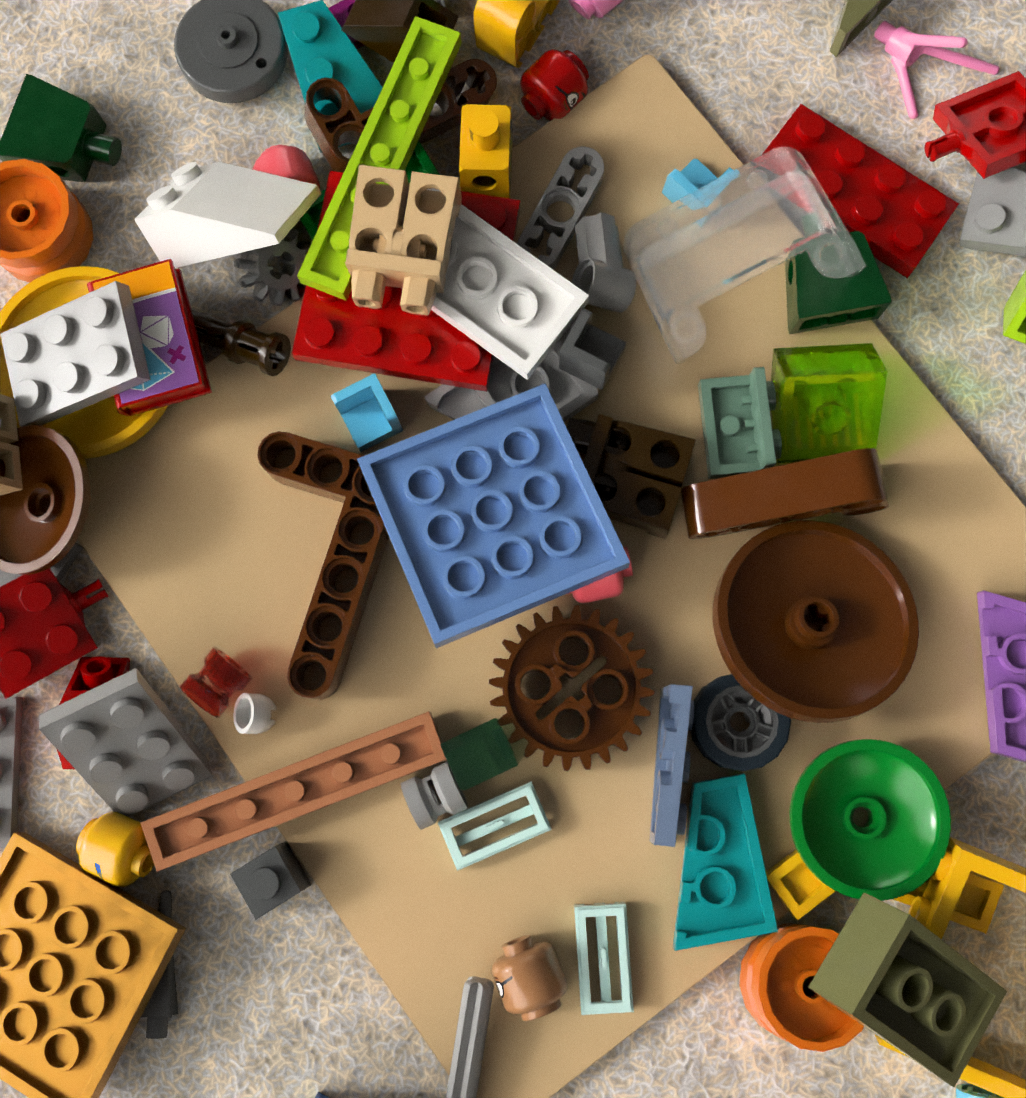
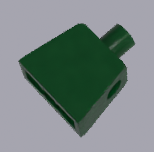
[0,74,122,182]
[785,212,892,335]

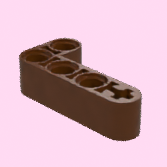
[304,59,497,173]
[681,448,889,539]

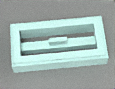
[438,781,552,871]
[574,902,634,1015]

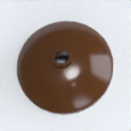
[0,425,91,575]

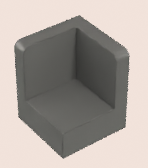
[559,308,626,390]

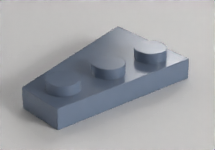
[649,684,694,847]

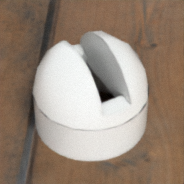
[233,693,276,734]

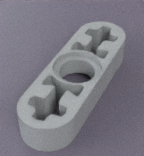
[517,146,604,270]

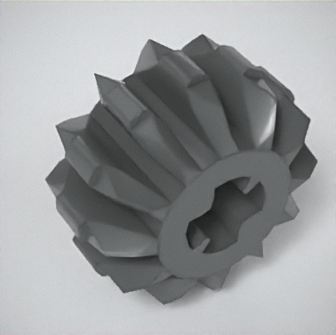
[234,227,311,306]

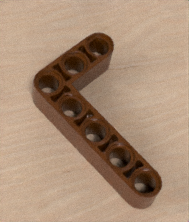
[257,431,389,700]

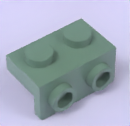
[698,367,782,479]

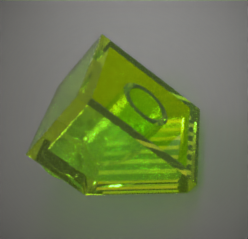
[771,343,888,463]

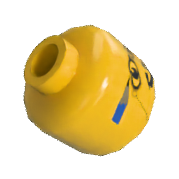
[76,811,154,887]

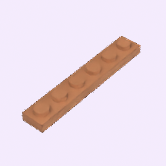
[141,711,448,872]

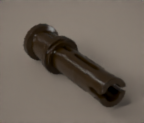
[191,309,291,377]

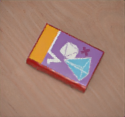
[87,259,212,416]

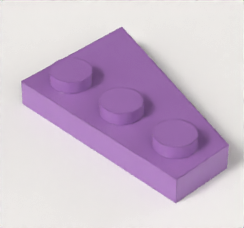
[977,590,1026,763]

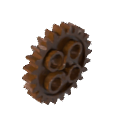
[489,605,655,771]

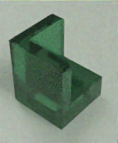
[440,717,519,790]

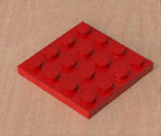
[292,171,520,392]

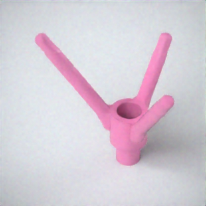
[874,21,1000,119]

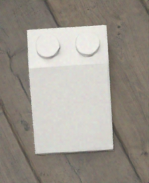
[134,162,322,268]

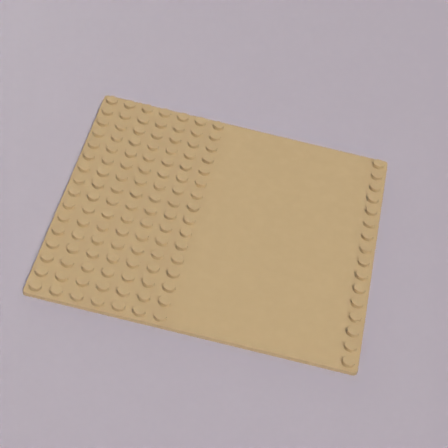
[78,54,1026,1098]

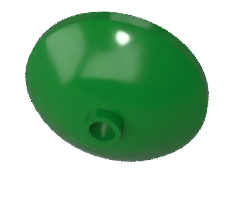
[789,739,951,901]

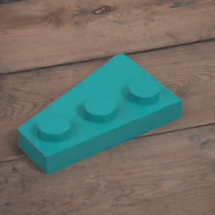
[278,0,383,153]
[673,773,778,951]

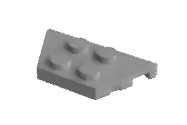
[424,315,598,422]

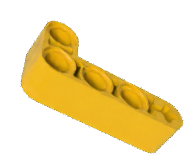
[473,0,560,68]

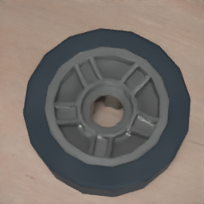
[691,674,791,771]

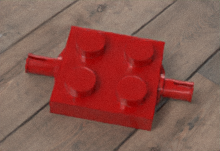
[924,71,1026,179]
[0,568,109,699]

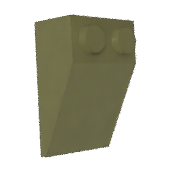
[808,893,1007,1087]

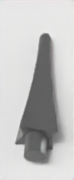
[141,890,179,1039]

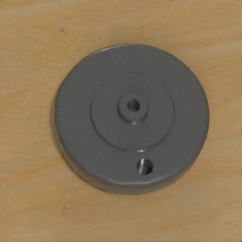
[174,0,288,103]

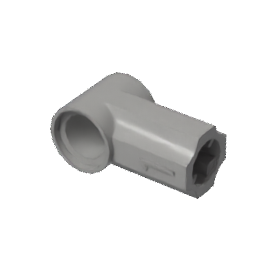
[572,212,636,313]

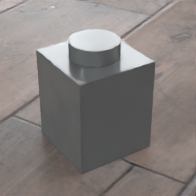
[230,841,311,920]

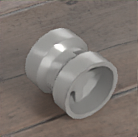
[401,761,468,830]

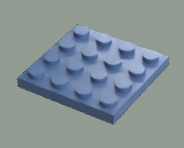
[357,383,630,648]

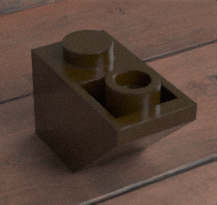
[341,0,459,63]

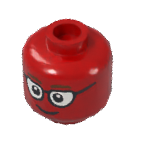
[520,49,589,121]

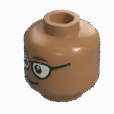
[491,935,568,1021]

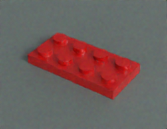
[749,104,959,279]

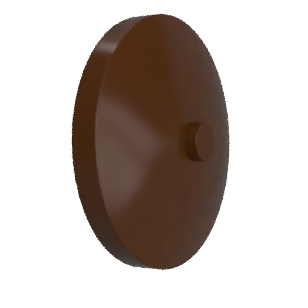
[712,520,919,723]

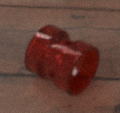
[180,647,252,718]

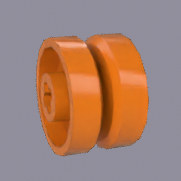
[0,159,93,282]
[739,923,864,1052]

